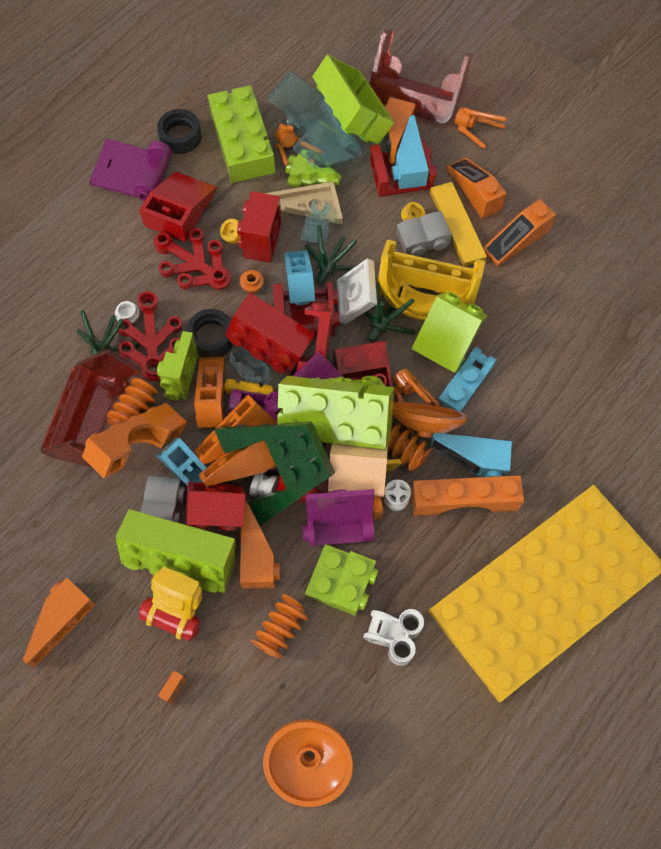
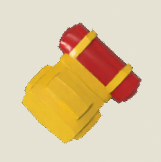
[139,566,202,642]

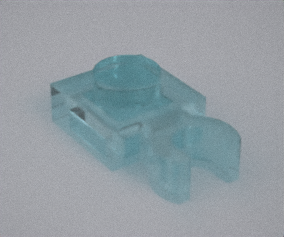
[301,200,330,245]

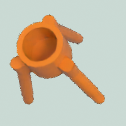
[455,107,506,149]
[275,123,323,165]
[392,369,440,434]

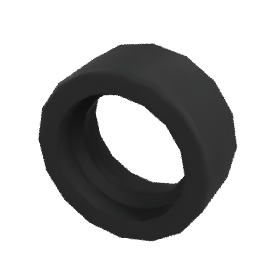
[157,109,202,154]
[187,309,233,357]

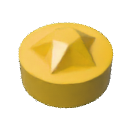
[401,202,426,221]
[220,219,240,244]

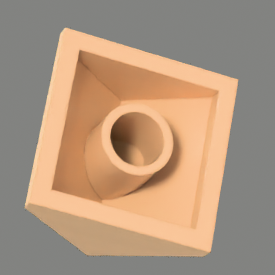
[328,444,388,497]

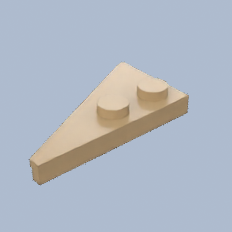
[265,182,343,224]

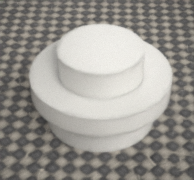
[115,301,140,324]

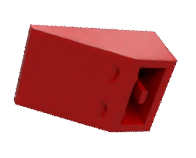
[139,172,217,242]
[332,341,395,417]

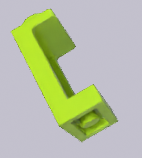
[411,292,488,373]

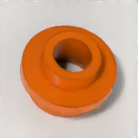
[240,270,264,294]

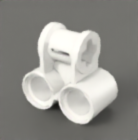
[363,609,424,666]

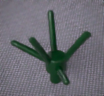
[305,225,357,284]
[363,281,416,342]
[77,310,140,368]

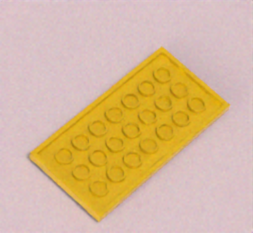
[428,485,661,703]

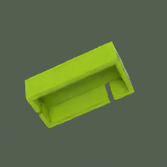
[312,54,395,144]
[207,85,275,183]
[277,376,394,450]
[115,509,235,593]

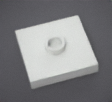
[337,259,377,325]

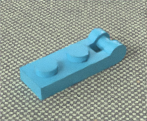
[438,347,497,412]

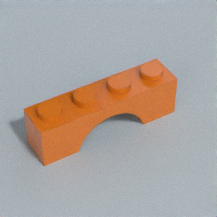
[82,403,187,478]
[411,475,524,516]

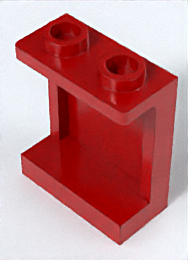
[369,139,437,197]
[273,282,340,337]
[297,302,335,371]

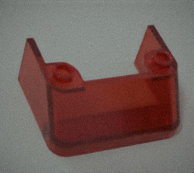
[369,30,474,123]
[41,349,143,467]

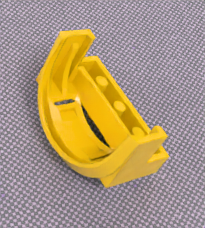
[378,240,485,322]

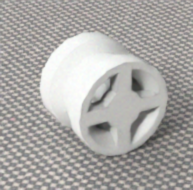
[249,473,278,497]
[383,479,411,511]

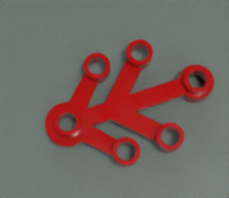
[154,228,232,290]
[118,291,182,381]

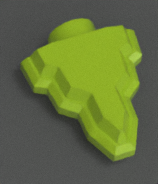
[286,148,342,188]

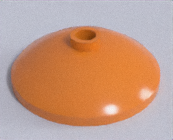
[392,402,468,438]
[263,719,353,807]

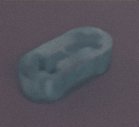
[229,347,270,387]

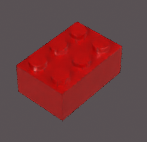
[225,292,315,376]

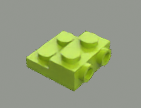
[157,331,199,401]
[305,544,379,616]

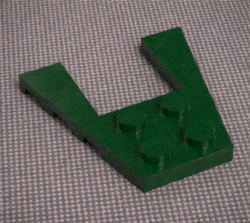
[214,422,335,526]

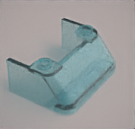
[267,71,364,168]

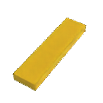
[430,182,487,267]

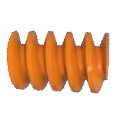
[107,378,159,426]
[387,417,433,472]
[250,594,308,659]

